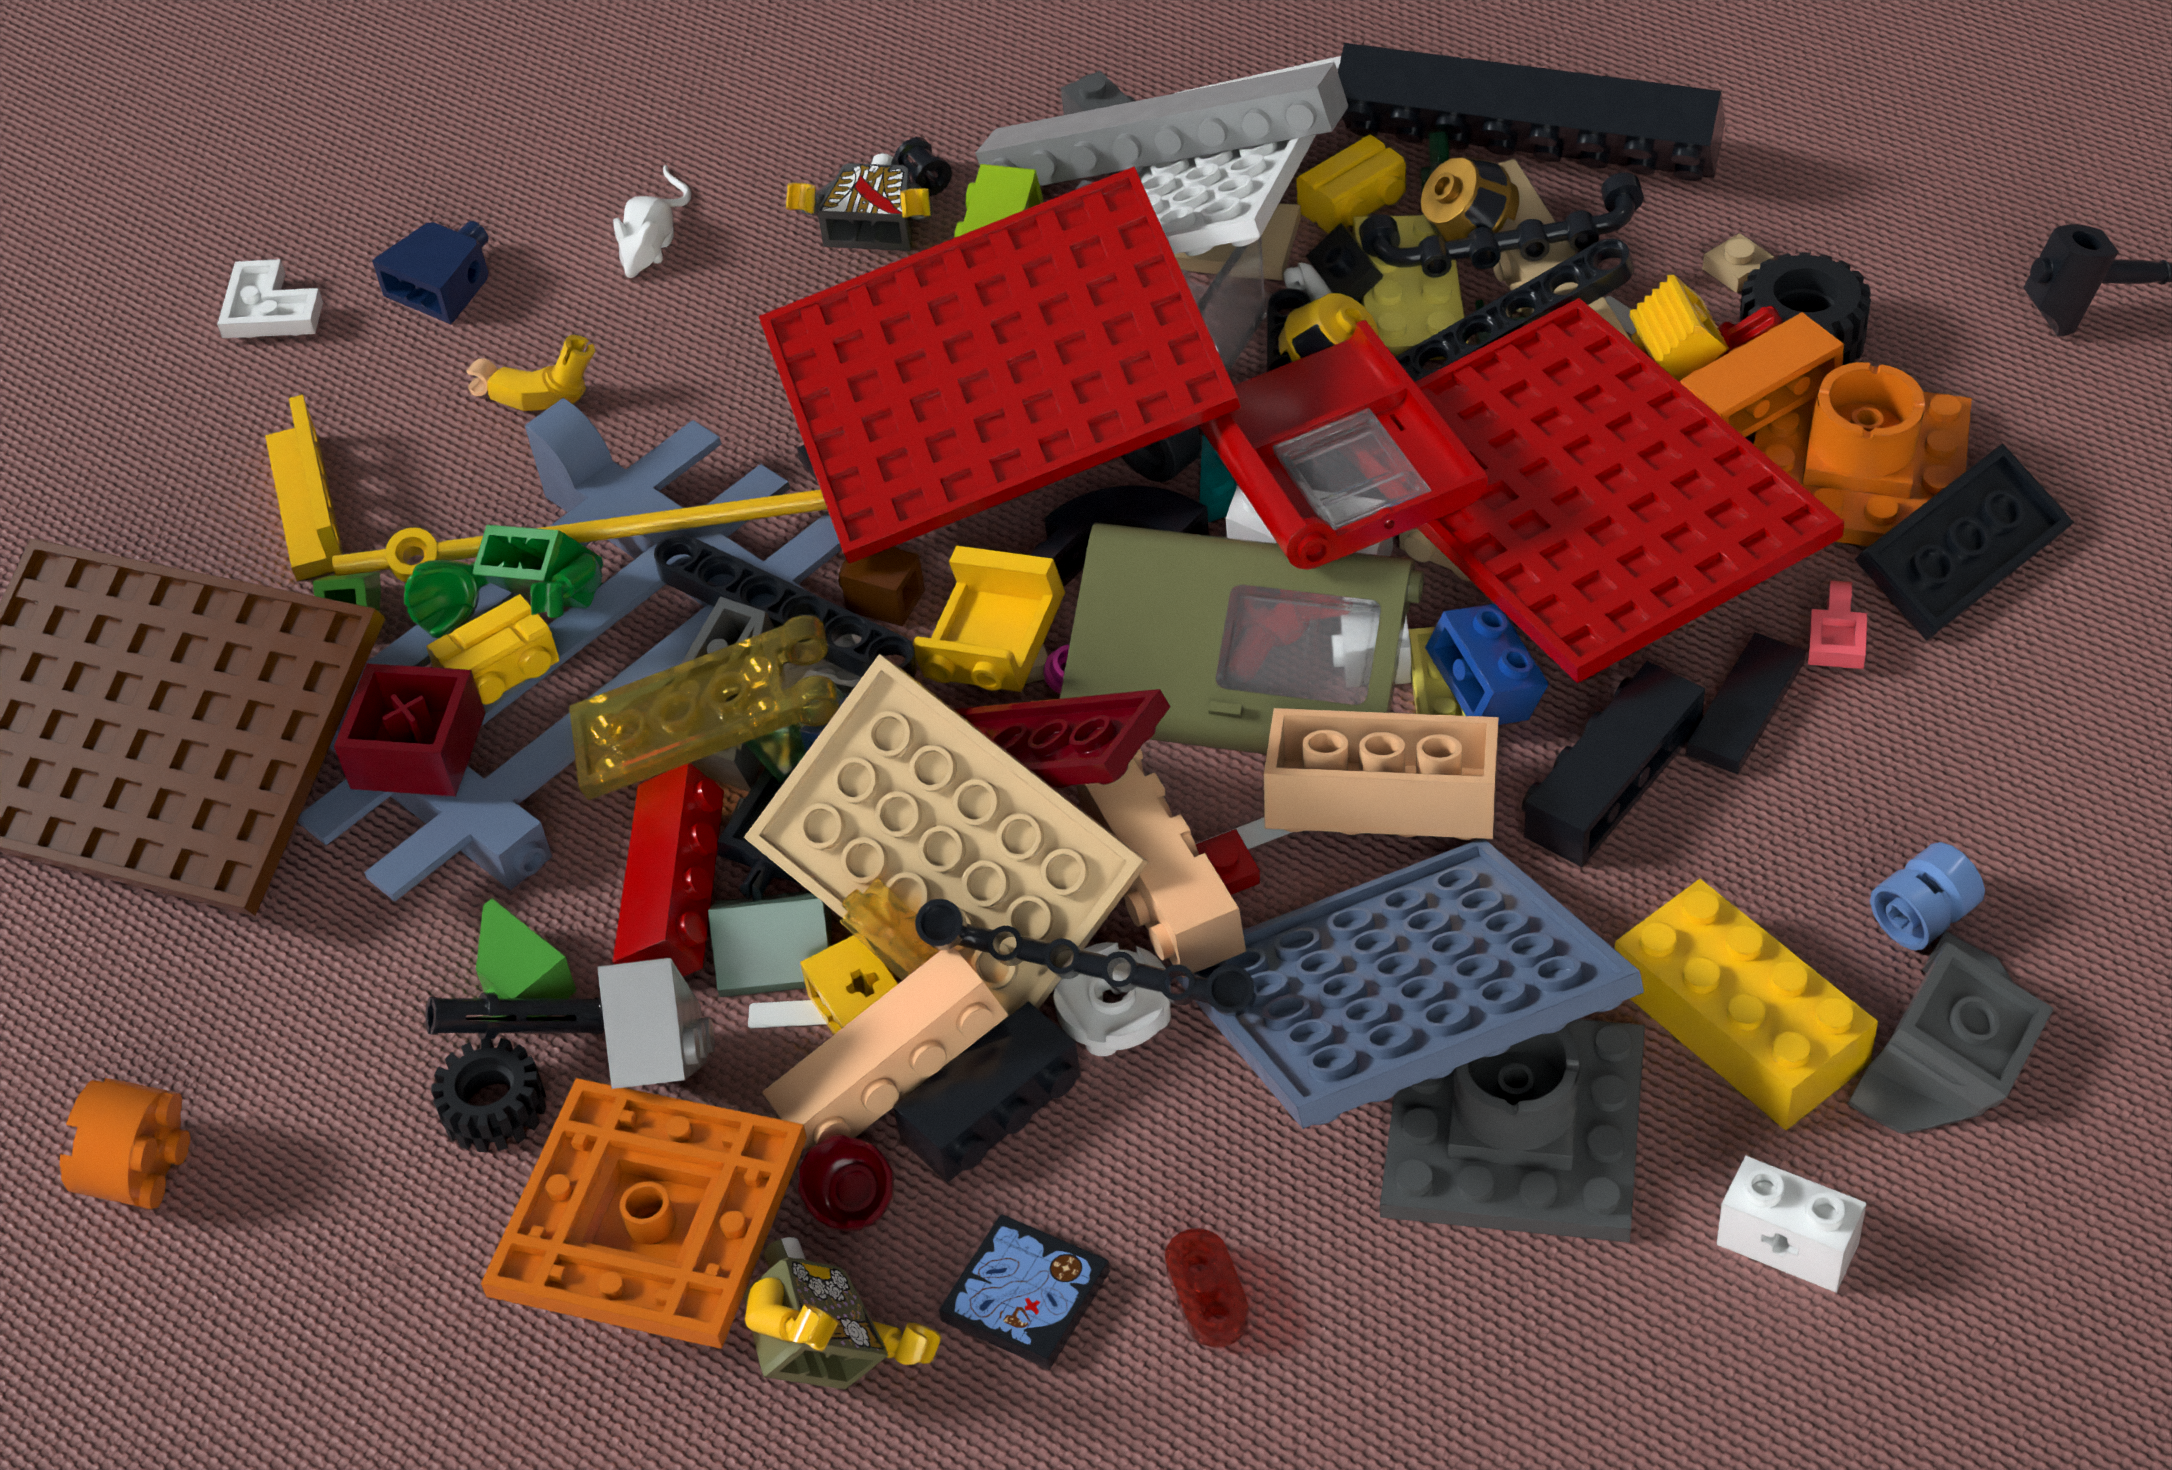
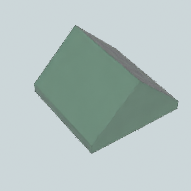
[708,891,832,997]

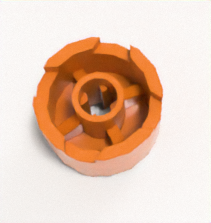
[60,1078,190,1209]

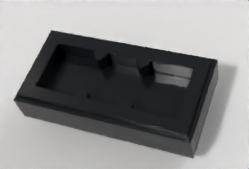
[1306,223,1384,302]

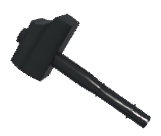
[2023,224,2172,337]

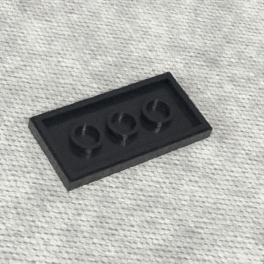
[1854,443,2074,641]

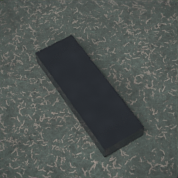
[1686,632,1806,775]

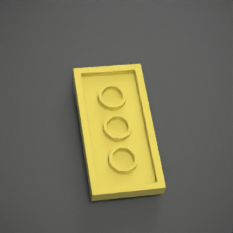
[1353,214,1468,360]

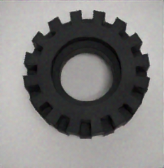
[431,1038,546,1152]

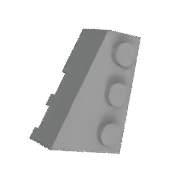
[597,958,715,1089]

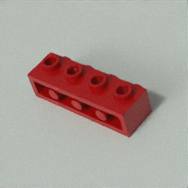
[612,761,724,977]

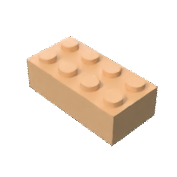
[1264,708,1499,840]

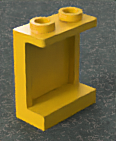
[912,546,1065,692]

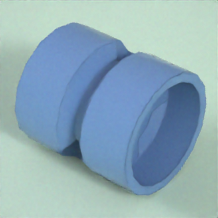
[1870,842,1985,950]

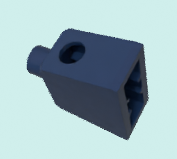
[372,221,489,324]

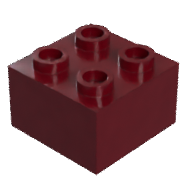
[334,663,486,797]

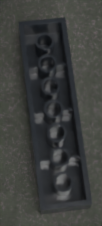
[1338,43,1725,181]

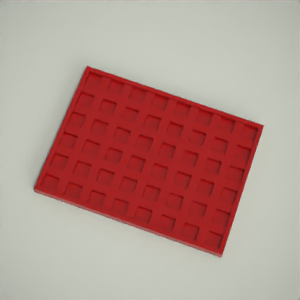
[758,166,1241,564]
[1333,298,1844,684]

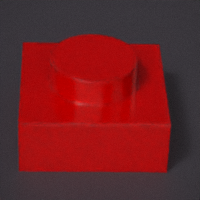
[1196,829,1260,895]

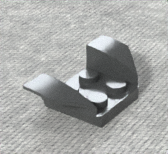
[1847,931,2054,1134]

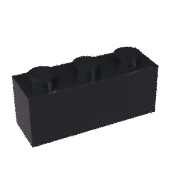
[893,1001,1081,1183]

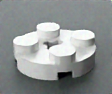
[1053,943,1171,1056]

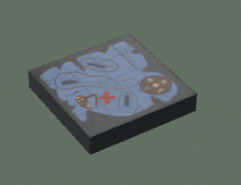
[939,1214,1110,1370]

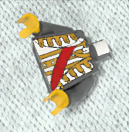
[786,153,933,251]

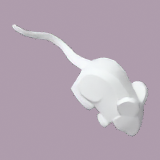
[613,165,692,278]

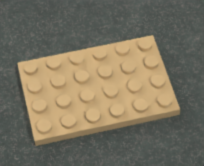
[744,654,1148,1035]

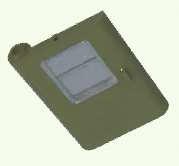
[1060,523,1424,754]

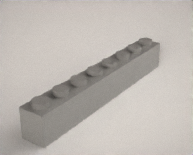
[975,62,1349,186]

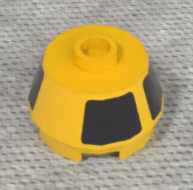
[1278,293,1379,362]

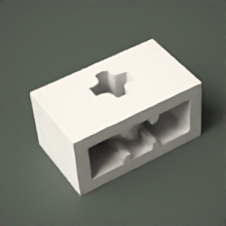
[1717,1155,1867,1293]

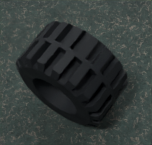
[1739,252,1871,365]

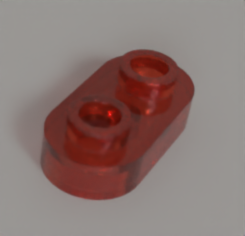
[1165,1228,1249,1348]

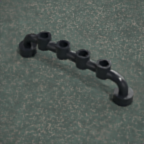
[1359,172,1644,278]
[915,899,1257,1016]

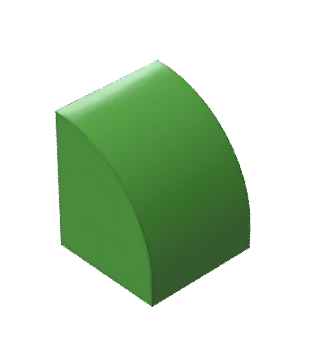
[313,572,381,611]

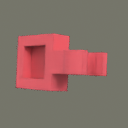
[1808,580,1867,669]

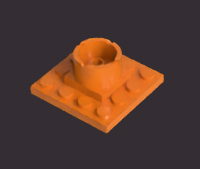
[1753,362,1972,547]
[481,1078,807,1349]

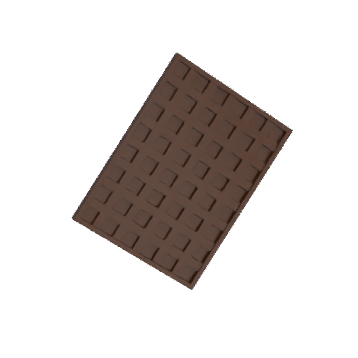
[0,538,385,916]

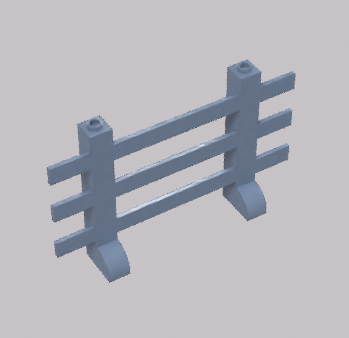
[297,398,842,901]

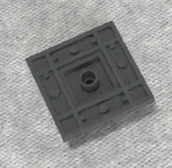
[1380,1019,1645,1242]

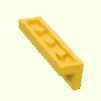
[265,394,343,581]

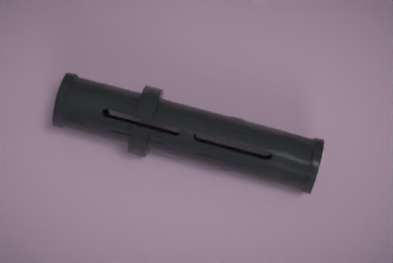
[425,992,605,1039]

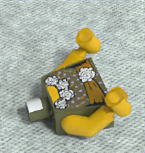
[744,1237,941,1390]

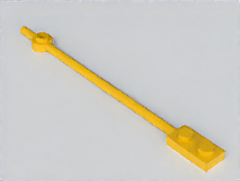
[333,490,827,582]

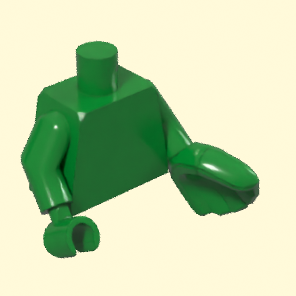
[404,525,603,638]

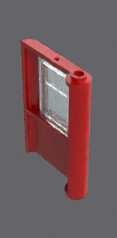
[1198,320,1488,570]

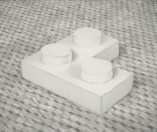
[217,259,323,338]

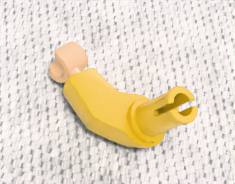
[467,335,595,411]

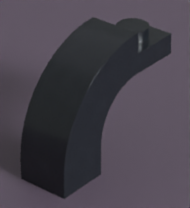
[1030,486,1209,587]

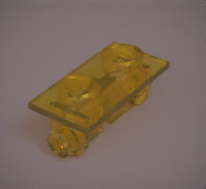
[840,878,941,981]

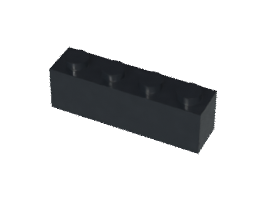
[1522,660,1705,867]

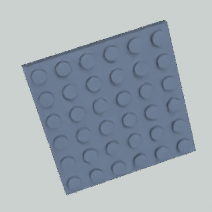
[1171,839,1644,1129]

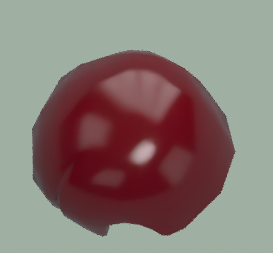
[798,1134,894,1231]

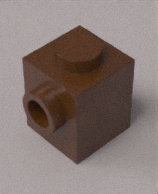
[838,546,925,627]

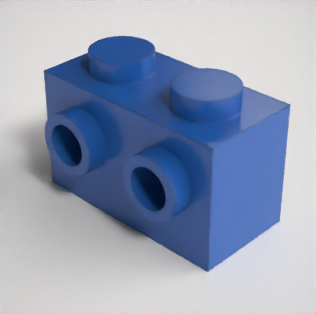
[1425,604,1549,725]

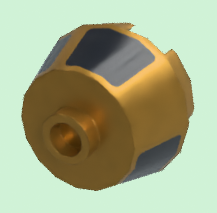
[1421,157,1520,241]

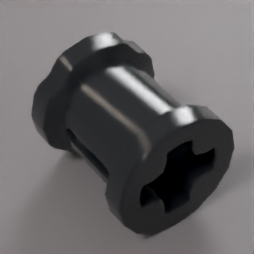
[894,137,952,196]

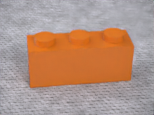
[1680,312,1844,437]

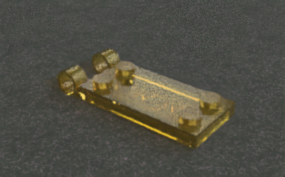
[569,615,840,800]

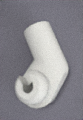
[1283,263,1332,301]

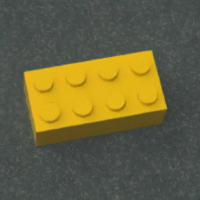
[1615,879,1878,1131]

